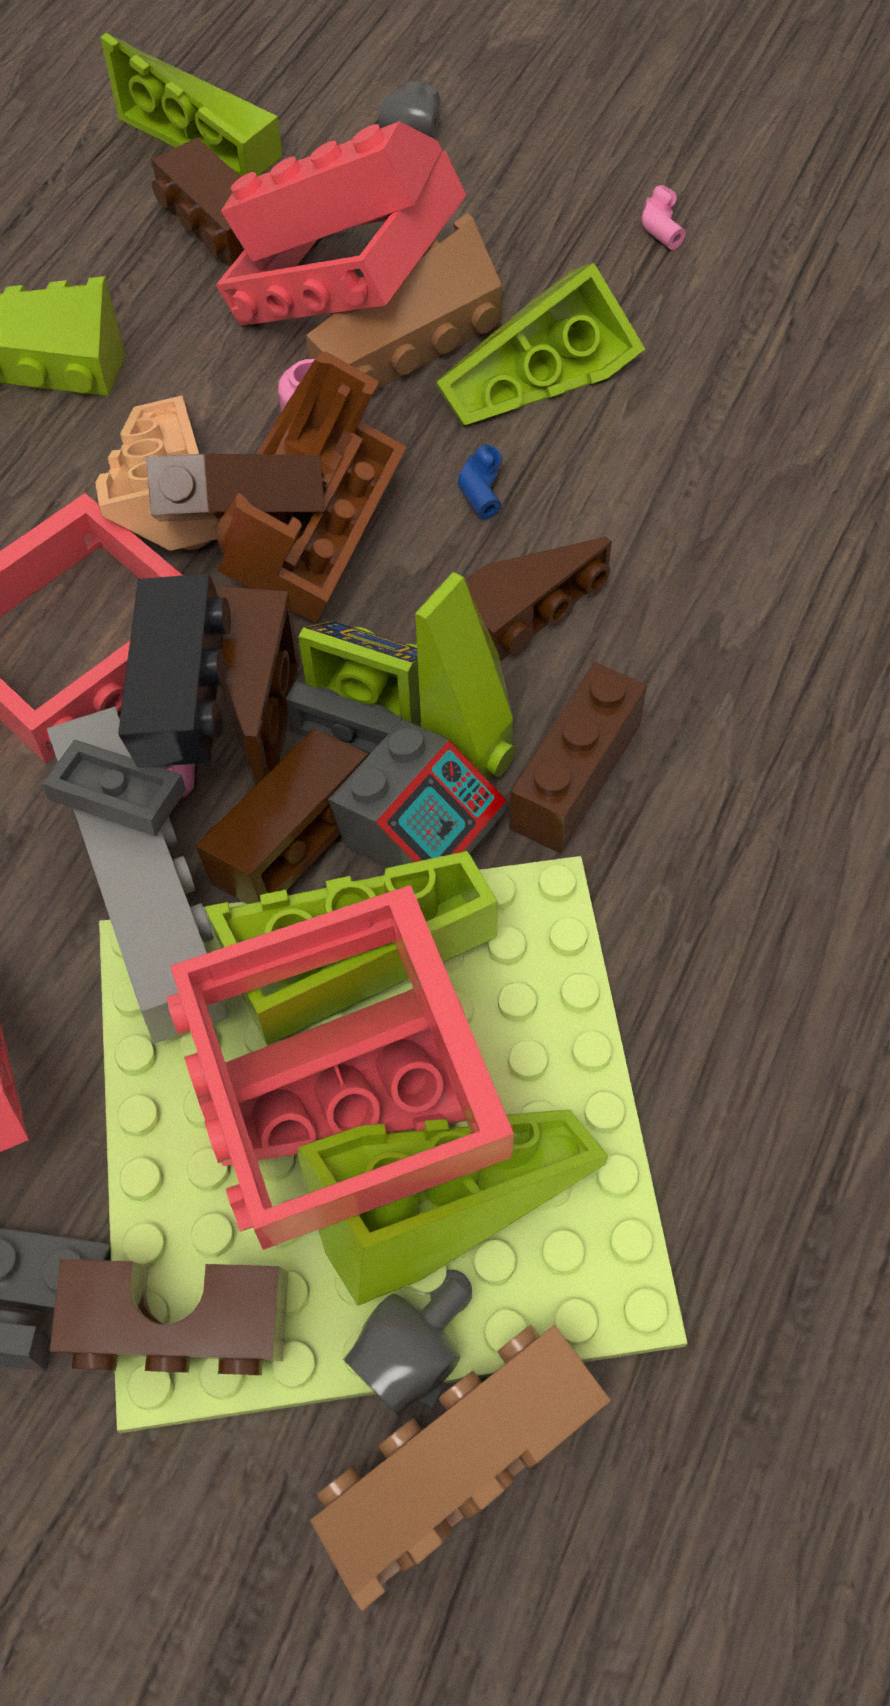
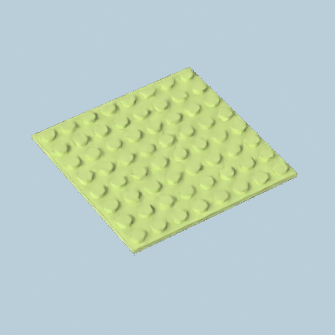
[99,856,687,1433]

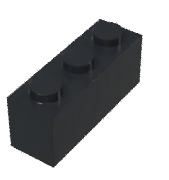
[118,574,231,767]

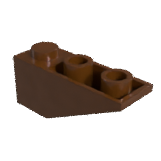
[465,537,612,662]

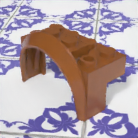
[214,352,407,624]

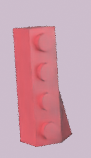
[221,121,442,262]
[195,989,466,1166]

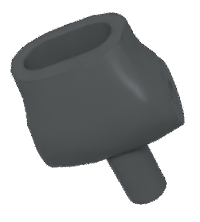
[379,81,441,137]
[343,1278,472,1415]

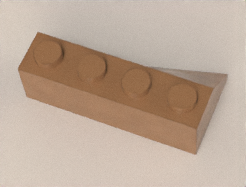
[306,213,502,390]
[310,1324,611,1612]

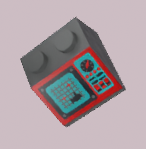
[328,719,508,867]

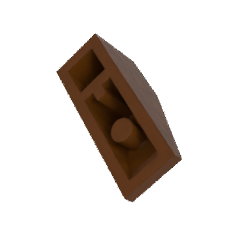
[146,454,324,522]

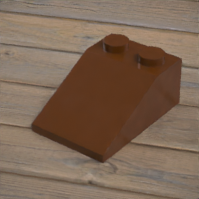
[217,586,300,786]

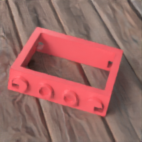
[216,151,467,326]
[0,493,183,763]
[166,885,514,1250]

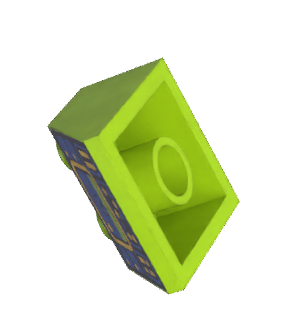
[298,621,421,726]

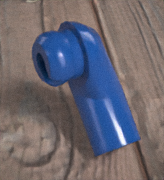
[458,444,502,520]

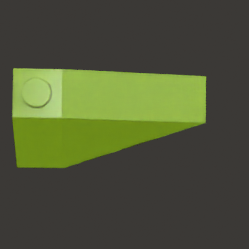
[434,262,645,426]
[415,572,516,781]
[298,1109,608,1306]

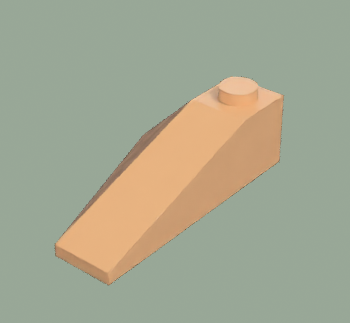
[95,396,218,551]

